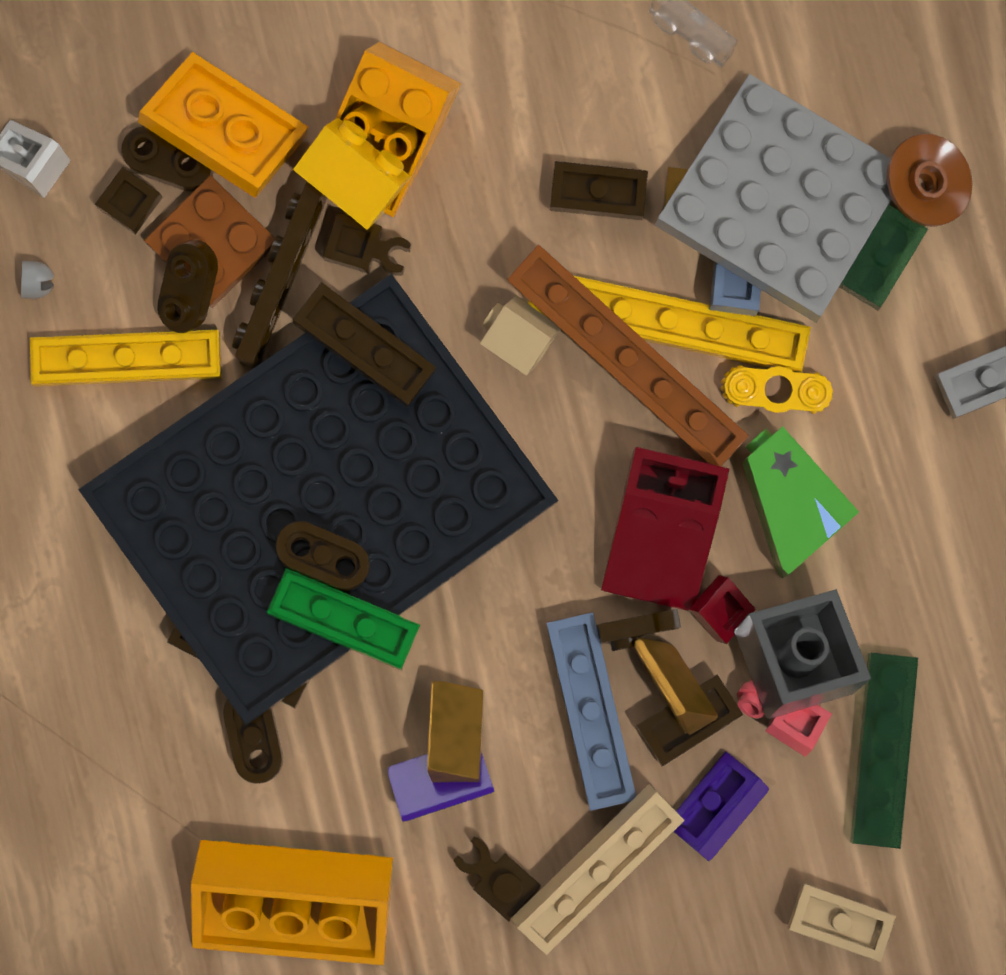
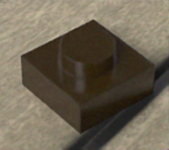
[95,167,163,235]

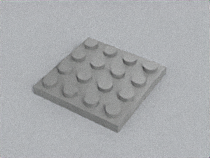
[655,74,892,323]

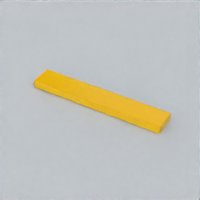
[528,276,811,373]

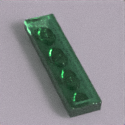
[850,652,918,849]

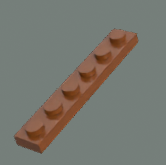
[507,244,749,466]

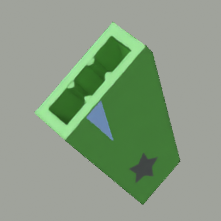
[742,426,859,578]

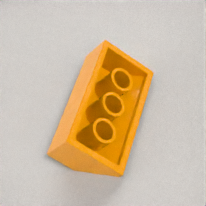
[191,840,393,965]

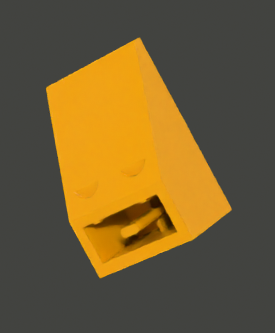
[335,42,462,217]

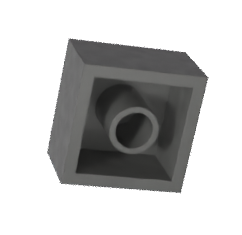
[734,589,871,720]

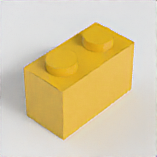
[293,118,411,229]

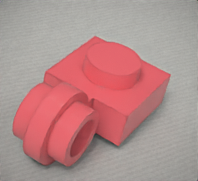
[737,679,832,757]

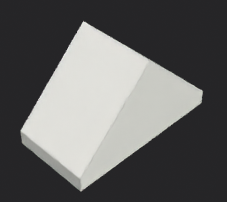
[0,120,71,198]

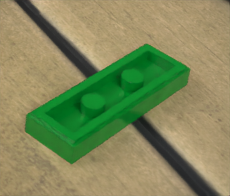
[267,568,420,671]

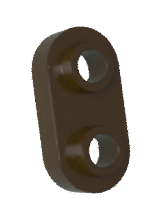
[121,126,214,191]
[157,240,218,333]
[276,521,370,591]
[223,699,283,784]

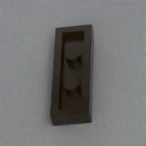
[292,282,436,408]

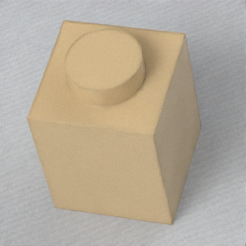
[480,296,561,376]

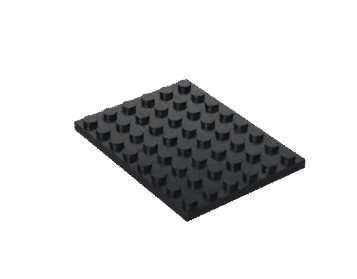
[78,273,559,726]

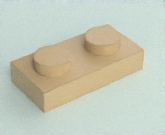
[787,883,896,962]

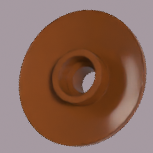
[887,134,973,227]

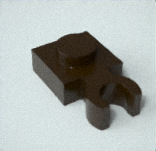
[323,213,412,276]
[596,609,681,651]
[454,836,541,922]

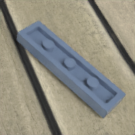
[546,612,636,811]

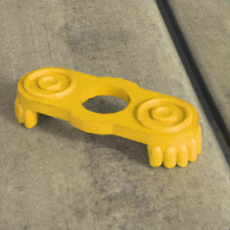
[720,365,833,414]

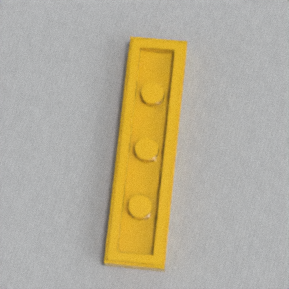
[30,330,222,387]

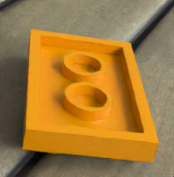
[138,52,309,198]

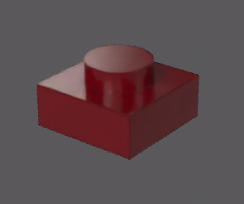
[689,575,756,644]

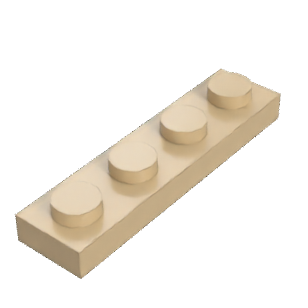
[511,784,685,955]

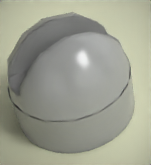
[21,261,54,299]

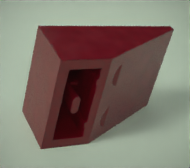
[601,447,730,612]

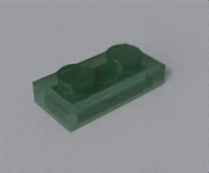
[839,205,928,311]

